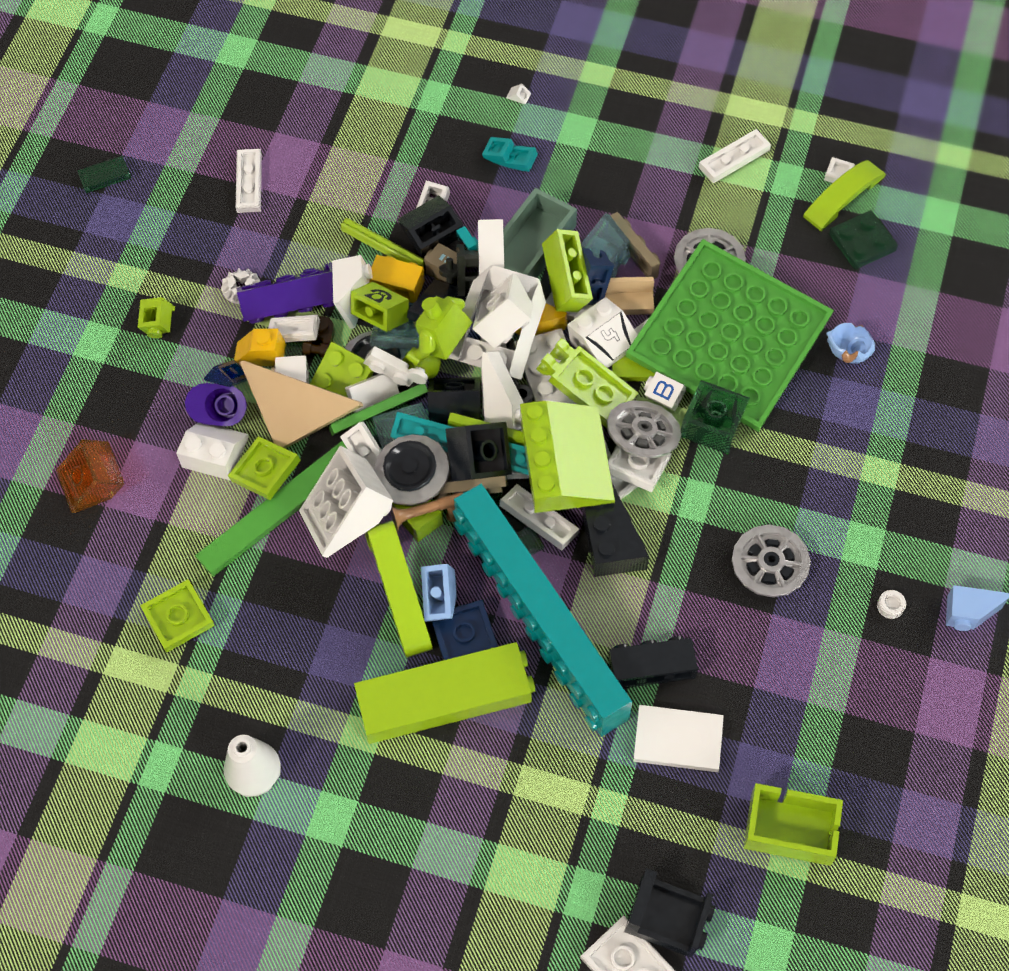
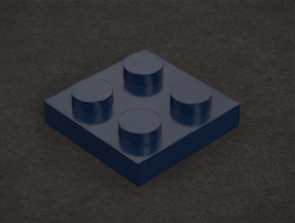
[431,600,498,660]

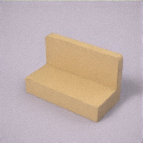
[605,277,654,315]

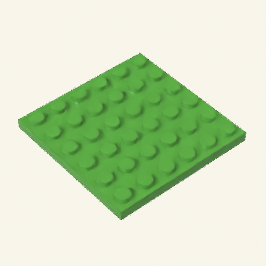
[625,239,834,432]

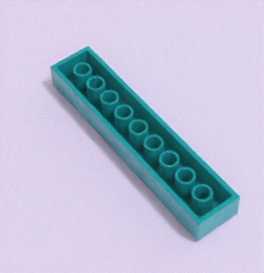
[453,483,632,737]

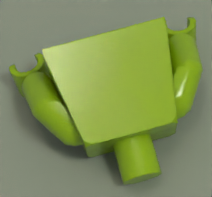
[405,296,473,367]

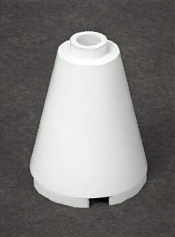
[224,735,281,797]

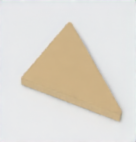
[240,361,363,449]

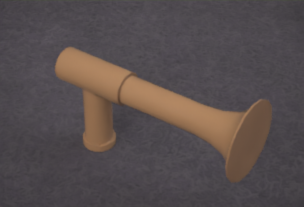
[390,492,463,531]

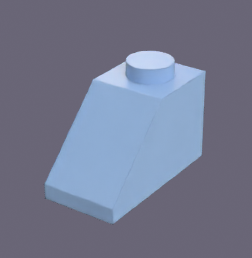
[421,564,457,622]
[946,585,1009,631]

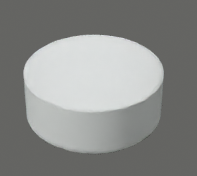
[877,590,906,619]

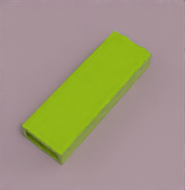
[354,642,535,744]

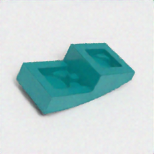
[482,137,538,172]
[456,226,479,255]

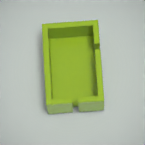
[743,783,843,866]

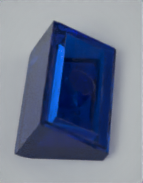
[203,360,247,387]

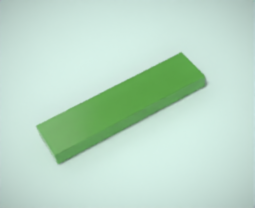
[329,384,428,436]

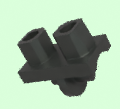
[439,244,479,296]

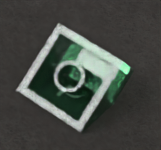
[681,380,750,454]

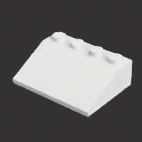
[299,446,393,558]

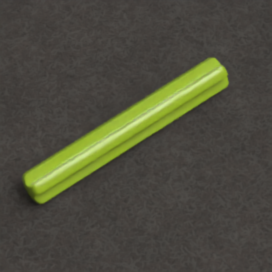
[341,218,425,267]

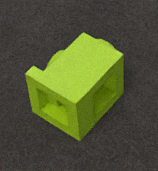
[138,297,175,339]

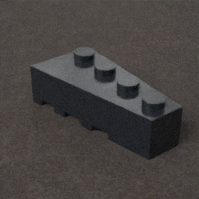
[581,483,649,577]

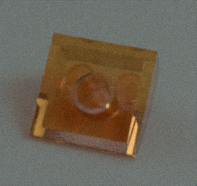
[56,439,125,513]

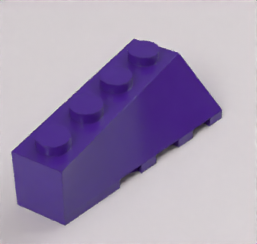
[236,263,334,323]

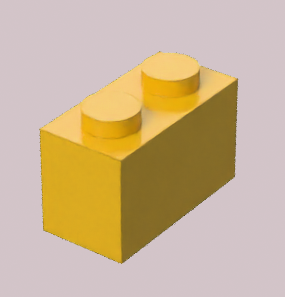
[369,255,425,304]

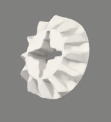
[221,268,260,304]

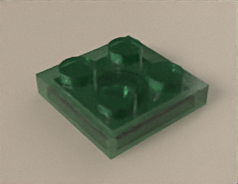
[829,210,898,270]

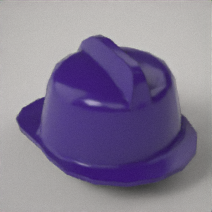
[185,383,247,426]

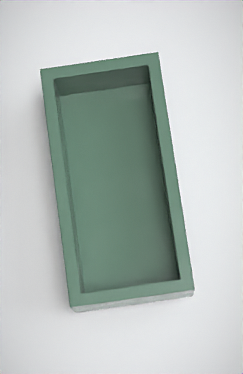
[503,187,577,278]

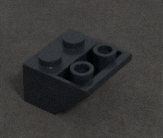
[397,195,463,259]

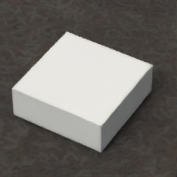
[824,157,855,183]

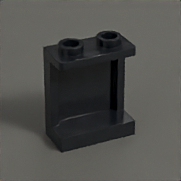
[624,868,716,958]

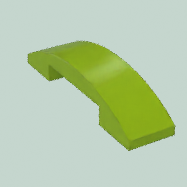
[803,160,886,231]

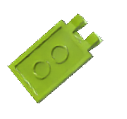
[536,338,639,428]

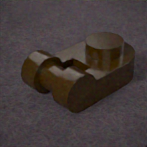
[302,316,334,358]

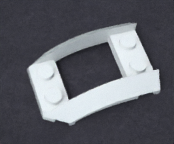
[448,265,546,380]

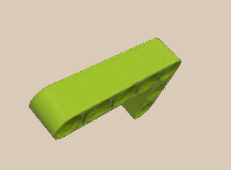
[364,521,433,658]

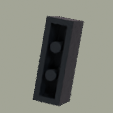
[608,636,698,688]

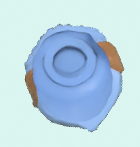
[827,323,875,363]

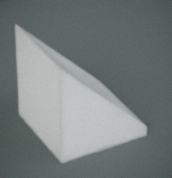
[506,84,531,104]

